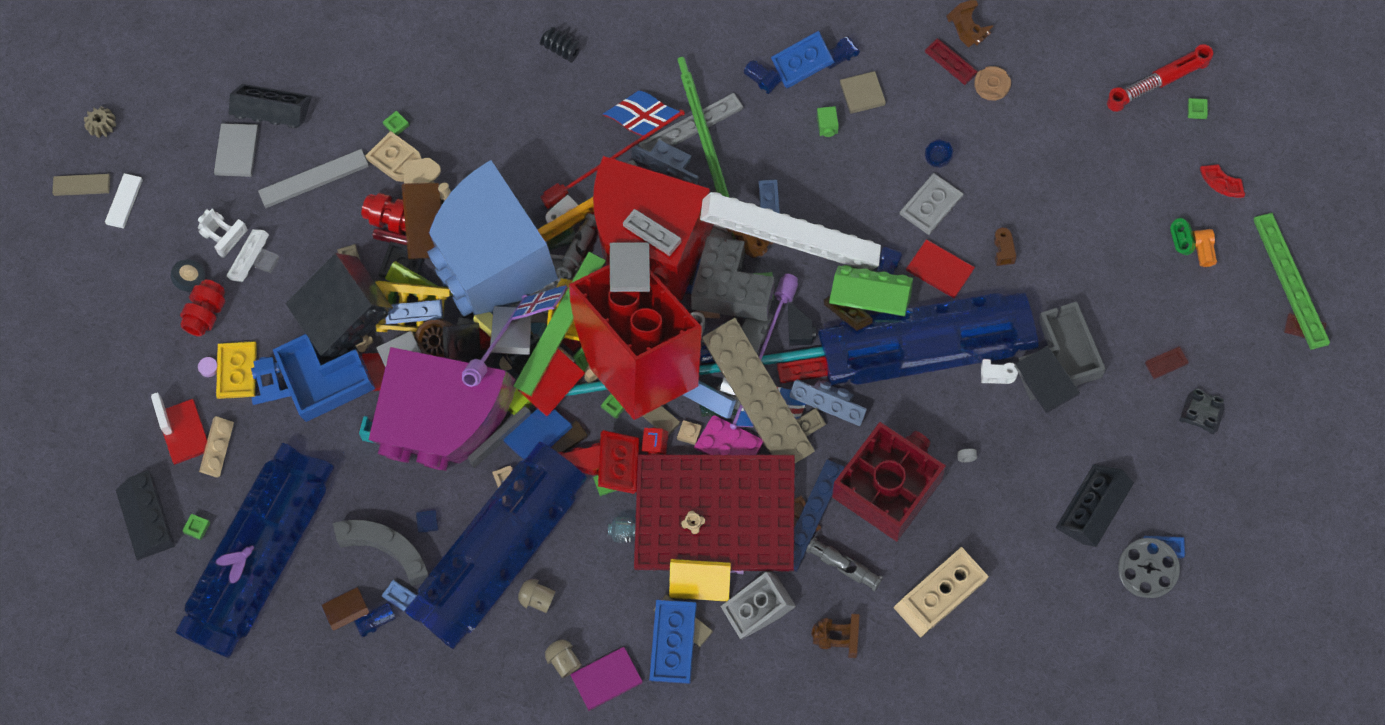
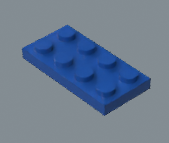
[649,600,697,684]

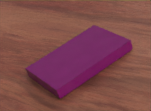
[570,647,643,711]

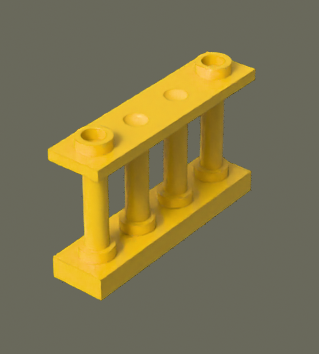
[375,281,452,337]

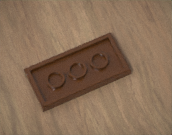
[402,183,441,259]

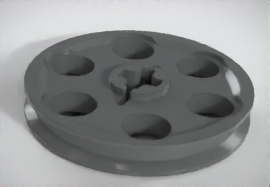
[1118,538,1180,598]

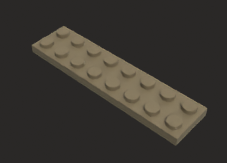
[701,318,815,463]

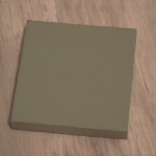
[840,71,886,114]

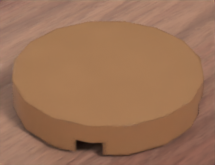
[974,66,1011,101]

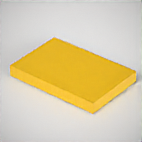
[216,342,257,399]
[669,559,731,601]

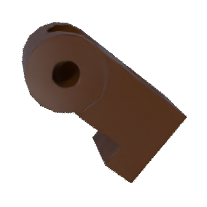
[994,228,1016,266]

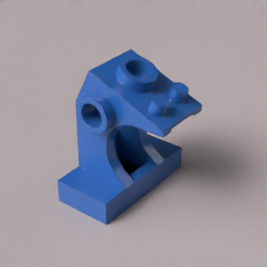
[251,357,291,405]

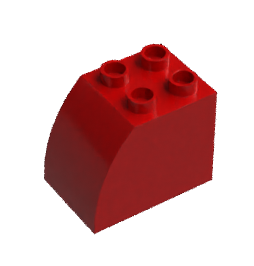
[593,156,714,301]
[569,264,702,420]

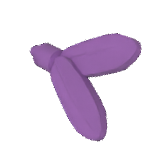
[216,546,254,583]

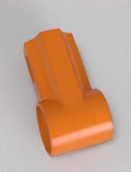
[1192,229,1217,267]

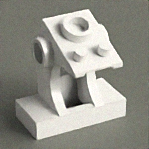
[198,209,248,258]

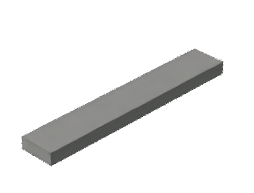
[639,93,743,152]
[258,149,369,208]

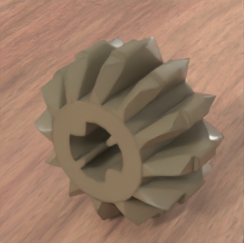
[84,106,116,138]

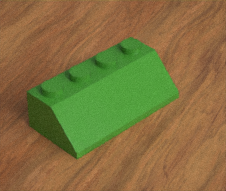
[829,265,913,316]

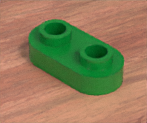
[1170,218,1196,255]

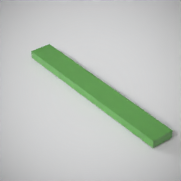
[1254,213,1330,350]
[514,252,606,396]

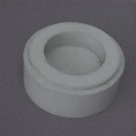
[957,449,977,462]

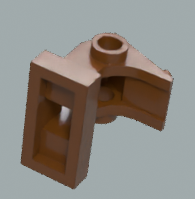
[946,0,993,48]
[726,228,774,258]
[811,614,859,658]

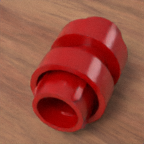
[361,193,406,234]
[180,280,225,337]

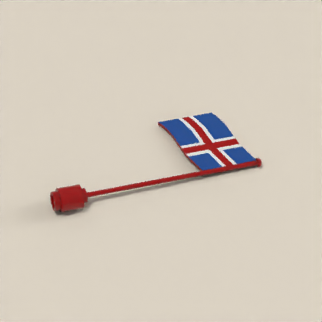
[540,91,685,209]

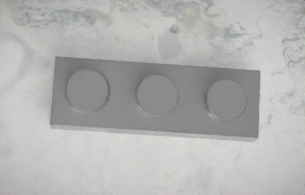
[623,209,681,256]

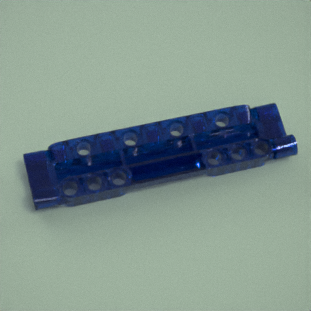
[819,293,1038,385]
[404,441,588,649]
[175,443,335,658]

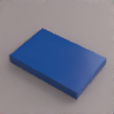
[771,31,835,88]
[503,409,572,466]

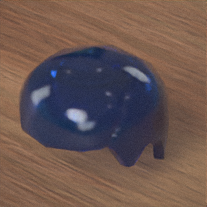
[925,139,953,168]

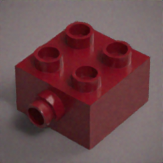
[832,422,946,542]

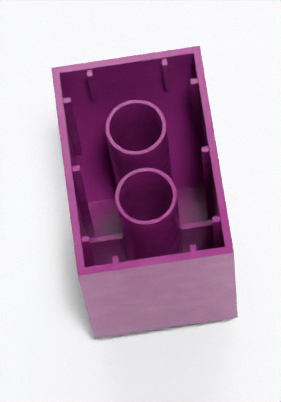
[369,347,517,471]

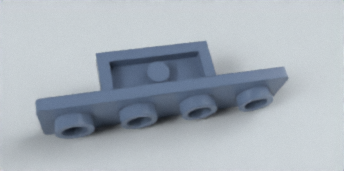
[631,140,698,185]
[790,380,867,426]

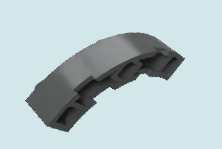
[717,313,774,410]
[333,520,431,586]

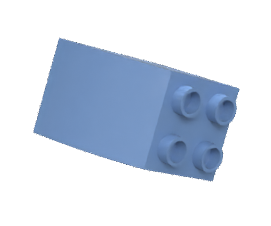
[427,160,558,317]

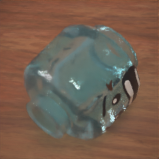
[608,517,636,543]

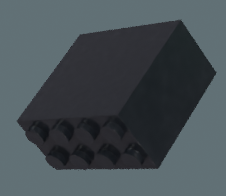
[285,253,393,357]

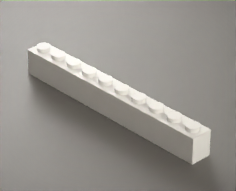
[700,192,881,271]

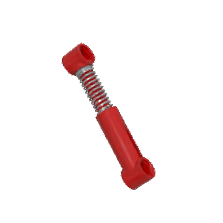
[1107,44,1213,112]

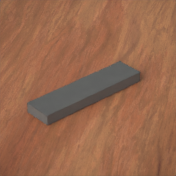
[468,406,531,468]

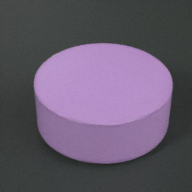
[198,357,217,377]

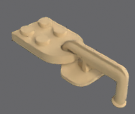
[365,131,451,201]

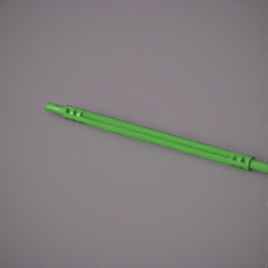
[677,57,736,240]

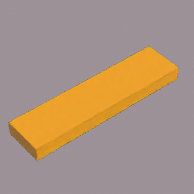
[537,197,594,242]

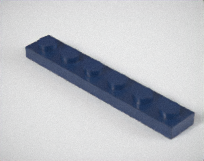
[794,460,845,572]

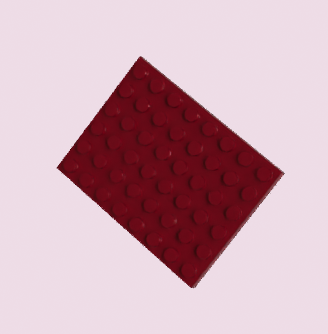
[634,455,795,571]

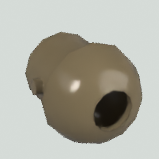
[518,579,556,613]
[545,639,582,678]

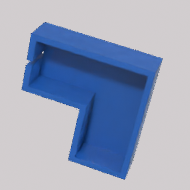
[273,334,376,422]

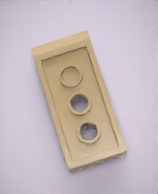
[894,547,989,638]

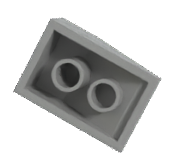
[721,572,796,640]

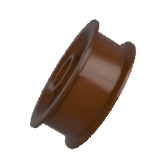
[415,319,453,358]

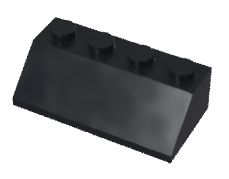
[229,84,312,128]
[1055,465,1134,547]
[116,471,175,560]

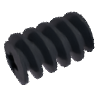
[539,26,580,63]

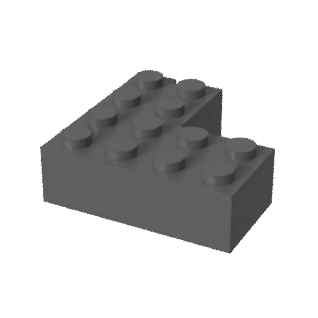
[691,236,775,321]
[1018,302,1106,400]

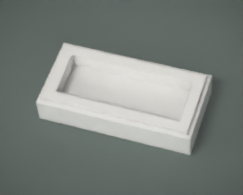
[151,392,172,435]

